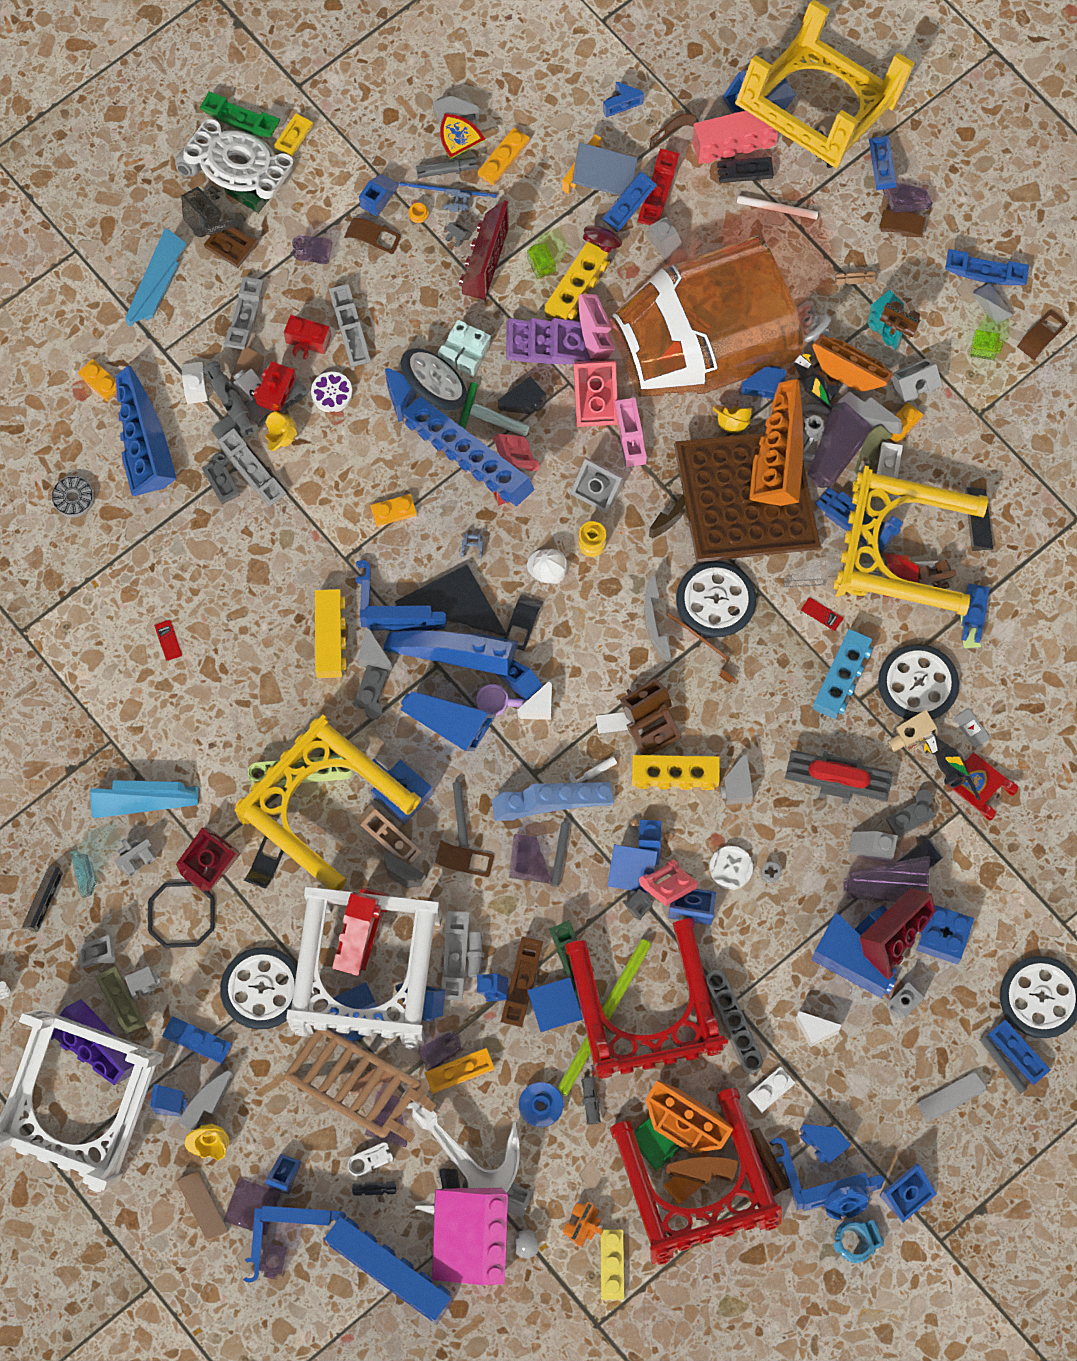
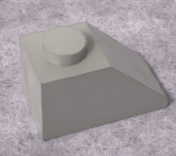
[433,96,479,127]
[648,217,688,266]
[720,755,753,805]
[848,831,898,863]

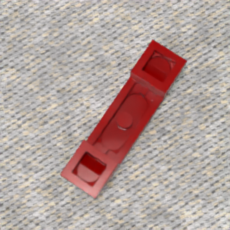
[637,148,680,226]

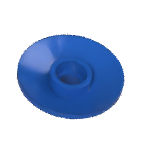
[519,1082,563,1127]

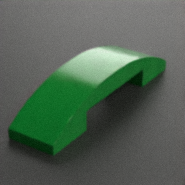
[199,91,280,137]

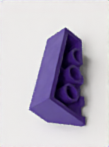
[51,999,135,1085]

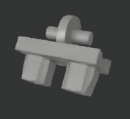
[114,839,156,877]

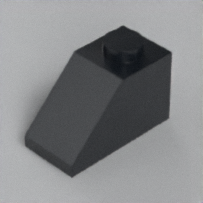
[498,376,546,414]

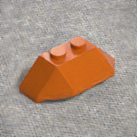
[812,334,894,392]
[645,1080,733,1154]

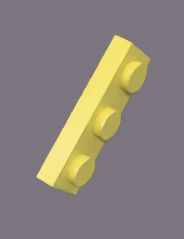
[600,1230,624,1300]

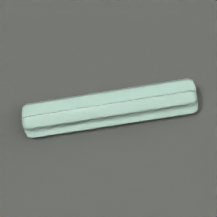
[470,404,530,436]

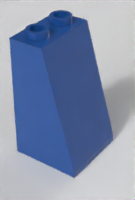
[401,691,496,751]
[811,913,897,999]

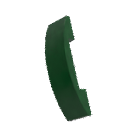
[549,921,603,1007]

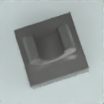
[445,222,472,247]
[623,889,653,920]

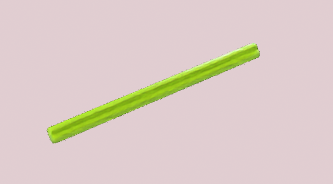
[557,939,651,1096]

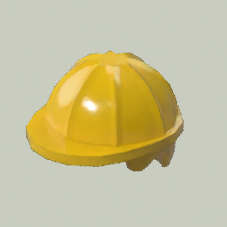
[712,405,752,434]
[265,411,297,451]
[184,1123,230,1161]

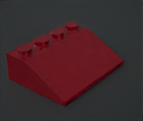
[459,200,509,301]

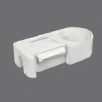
[348,1142,393,1177]

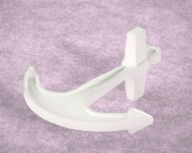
[401,1091,520,1215]

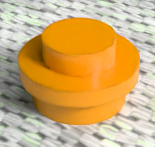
[408,203,429,223]

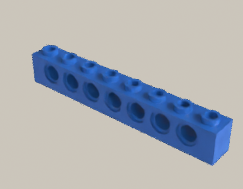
[402,396,535,507]

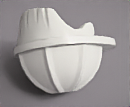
[527,549,567,584]

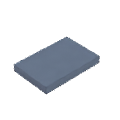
[571,142,637,196]

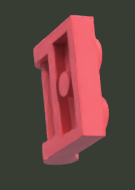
[493,434,539,472]
[639,860,698,906]

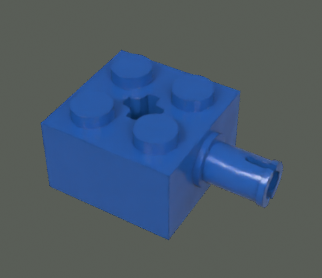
[371,758,433,825]
[916,905,974,965]

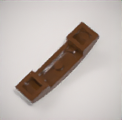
[500,936,543,1028]

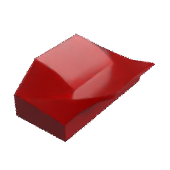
[883,554,919,598]

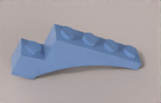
[492,782,614,821]

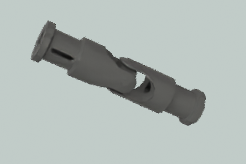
[203,361,258,437]

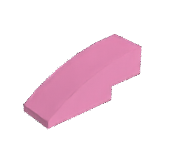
[579,294,615,359]
[615,398,647,467]

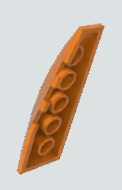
[749,379,803,506]

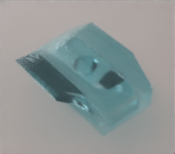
[70,850,97,898]

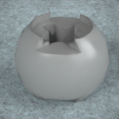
[515,1229,538,1259]

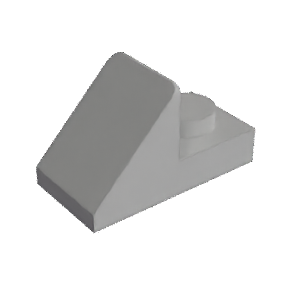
[78,935,115,968]

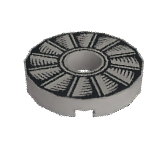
[51,476,94,518]

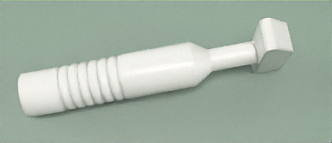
[569,756,617,783]

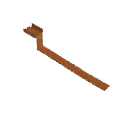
[666,612,735,684]

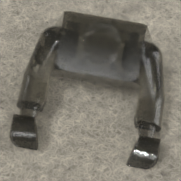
[181,186,246,237]

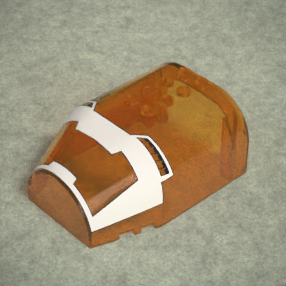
[608,235,803,397]

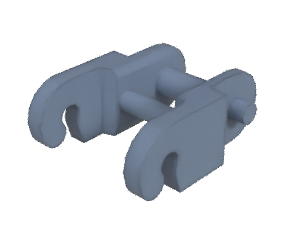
[442,189,471,212]
[461,531,483,558]

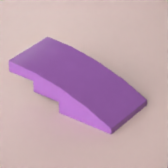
[506,318,593,364]

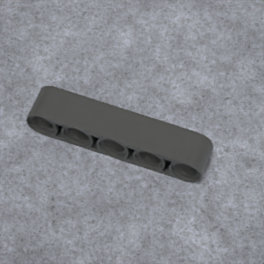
[212,376,308,440]
[706,970,763,1075]

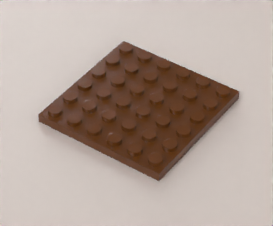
[674,433,821,562]

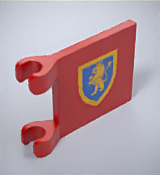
[947,752,1018,821]

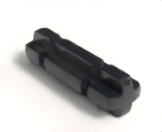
[352,1181,396,1196]

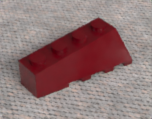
[859,888,936,979]

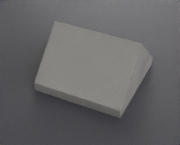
[570,458,623,513]

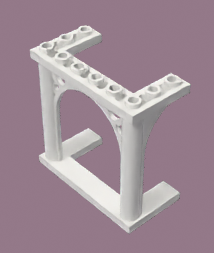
[286,887,441,1049]
[0,1009,164,1192]

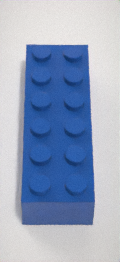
[324,1217,453,1325]

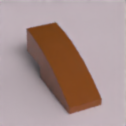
[665,1157,739,1185]

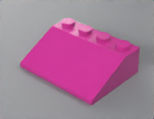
[432,1187,508,1285]

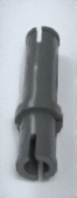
[416,156,478,179]

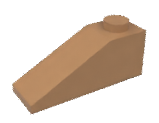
[356,804,422,865]

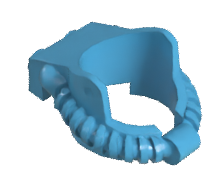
[833,1220,884,1263]

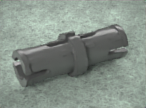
[581,1077,601,1125]

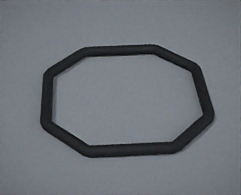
[148,882,215,948]

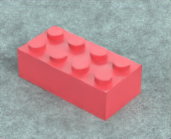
[692,111,778,164]

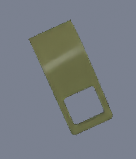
[854,425,893,474]

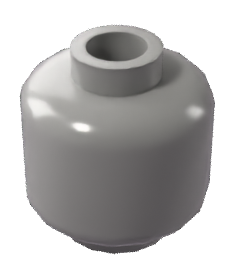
[175,148,202,177]

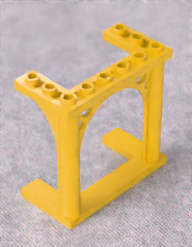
[735,0,915,169]

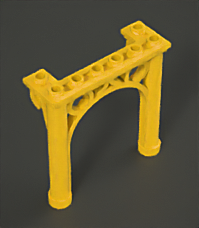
[833,465,988,616]
[234,715,421,891]

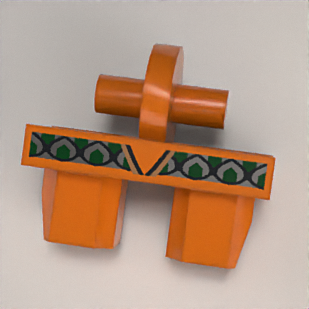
[563,1202,603,1247]

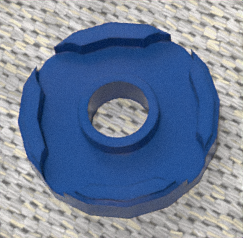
[824,1186,869,1220]

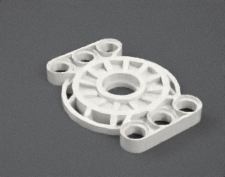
[183,119,293,199]

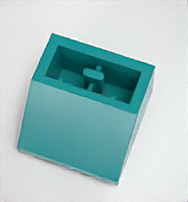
[867,290,904,350]

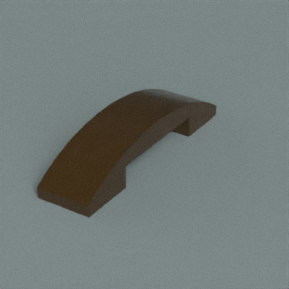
[649,487,686,539]

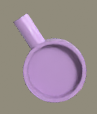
[476,684,525,717]

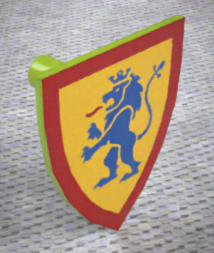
[440,113,486,159]

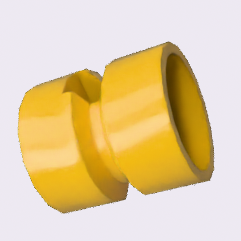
[579,521,606,557]

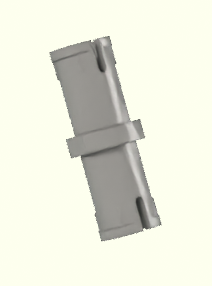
[467,932,484,978]

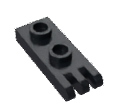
[716,157,774,183]

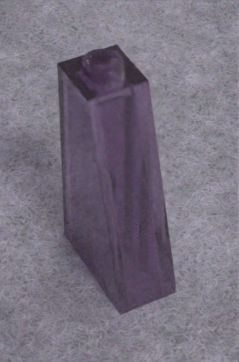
[807,402,873,488]
[843,856,930,902]

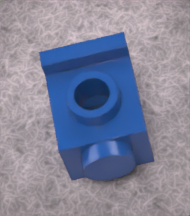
[477,973,508,1002]

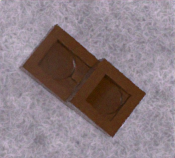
[879,210,926,237]

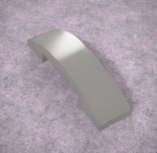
[224,277,263,350]
[217,428,287,507]
[644,576,671,663]
[441,911,469,1001]

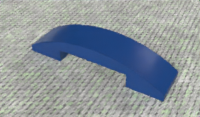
[945,249,1029,285]

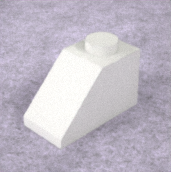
[182,362,208,404]

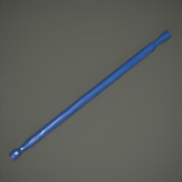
[400,182,497,198]

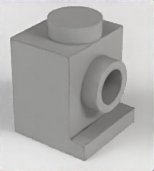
[124,966,161,1001]
[888,982,924,1020]

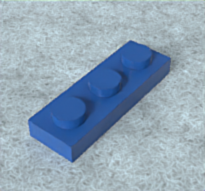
[869,135,897,191]
[601,172,657,232]
[162,1016,233,1065]
[988,1020,1051,1086]

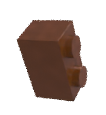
[620,677,672,723]

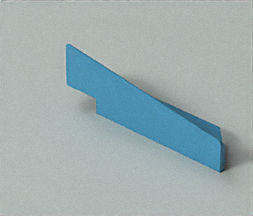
[125,228,187,326]
[90,780,199,818]

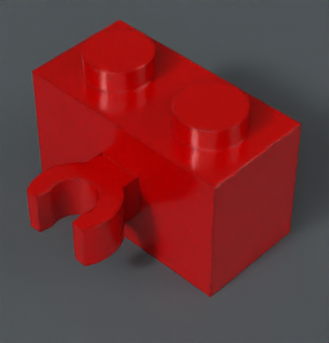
[283,314,331,360]
[254,361,296,413]

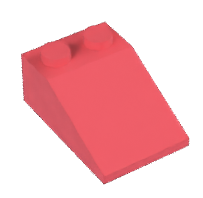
[573,360,618,427]

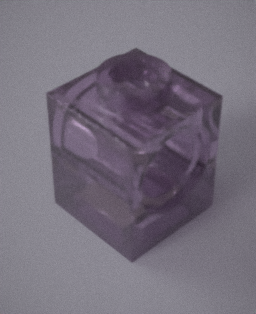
[259,1243,289,1280]

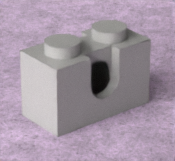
[892,358,942,402]

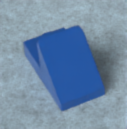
[603,82,644,118]
[638,820,662,865]

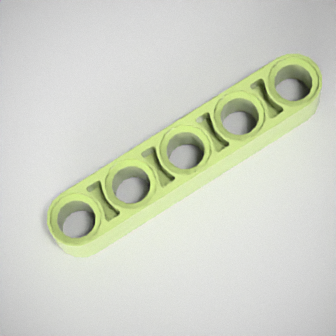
[248,755,355,786]

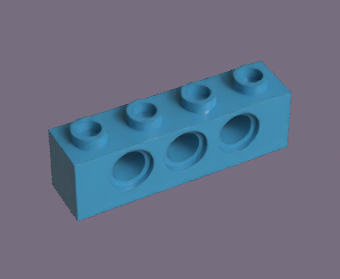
[812,629,874,720]

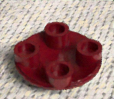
[583,225,622,253]

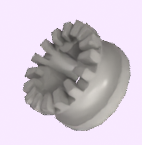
[761,862,781,883]

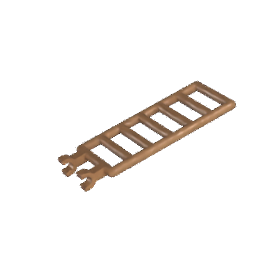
[284,1027,436,1143]

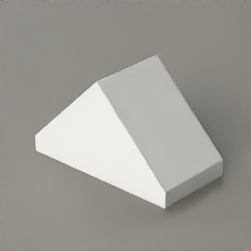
[518,682,552,720]
[796,1011,841,1047]

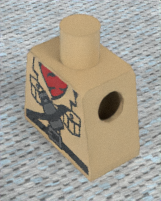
[887,710,938,752]

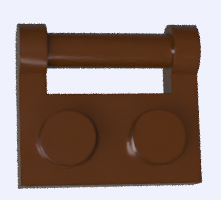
[204,218,259,268]
[626,704,681,755]

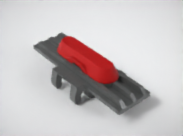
[785,750,893,804]

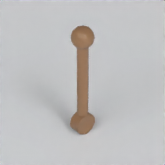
[630,819,673,841]

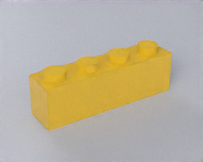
[315,589,346,678]

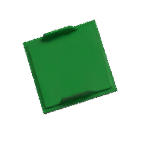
[634,1117,682,1171]

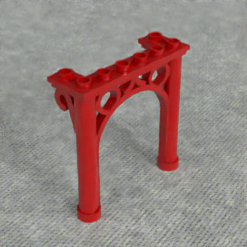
[565,918,728,1079]
[610,1088,782,1265]

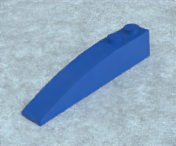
[115,366,177,496]
[383,631,519,676]

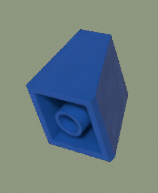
[722,64,796,114]

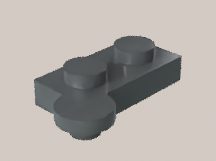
[202,452,240,504]
[353,665,388,720]
[886,789,935,838]

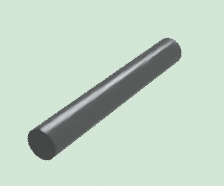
[452,782,468,847]
[551,822,570,887]
[979,1035,1027,1094]

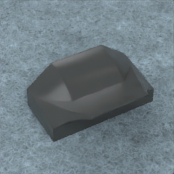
[384,852,426,888]

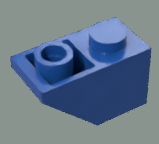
[359,174,399,217]
[799,1124,851,1165]

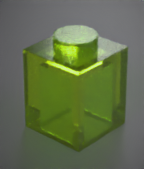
[527,243,556,279]
[970,329,1003,361]

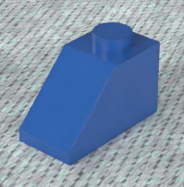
[740,366,786,399]
[495,660,543,701]
[395,983,445,1021]
[150,1084,188,1117]

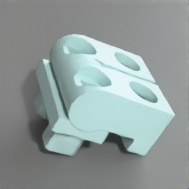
[438,320,491,377]

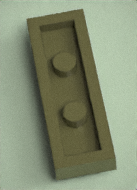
[96,966,146,1036]

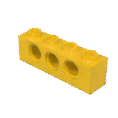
[545,242,610,321]
[632,755,719,790]

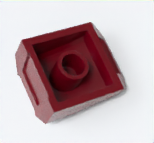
[176,827,241,891]

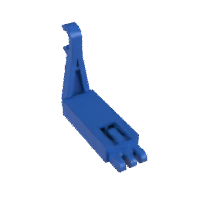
[815,487,903,553]
[355,560,447,631]
[770,1138,884,1212]
[243,1206,346,1283]

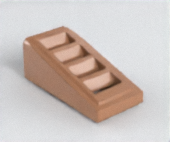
[350,1066,394,1095]

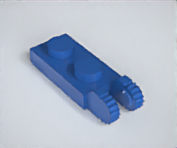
[961,583,989,643]

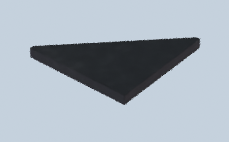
[395,565,506,636]

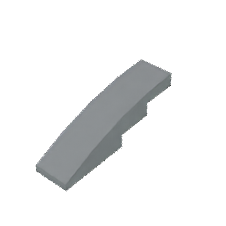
[329,284,371,367]

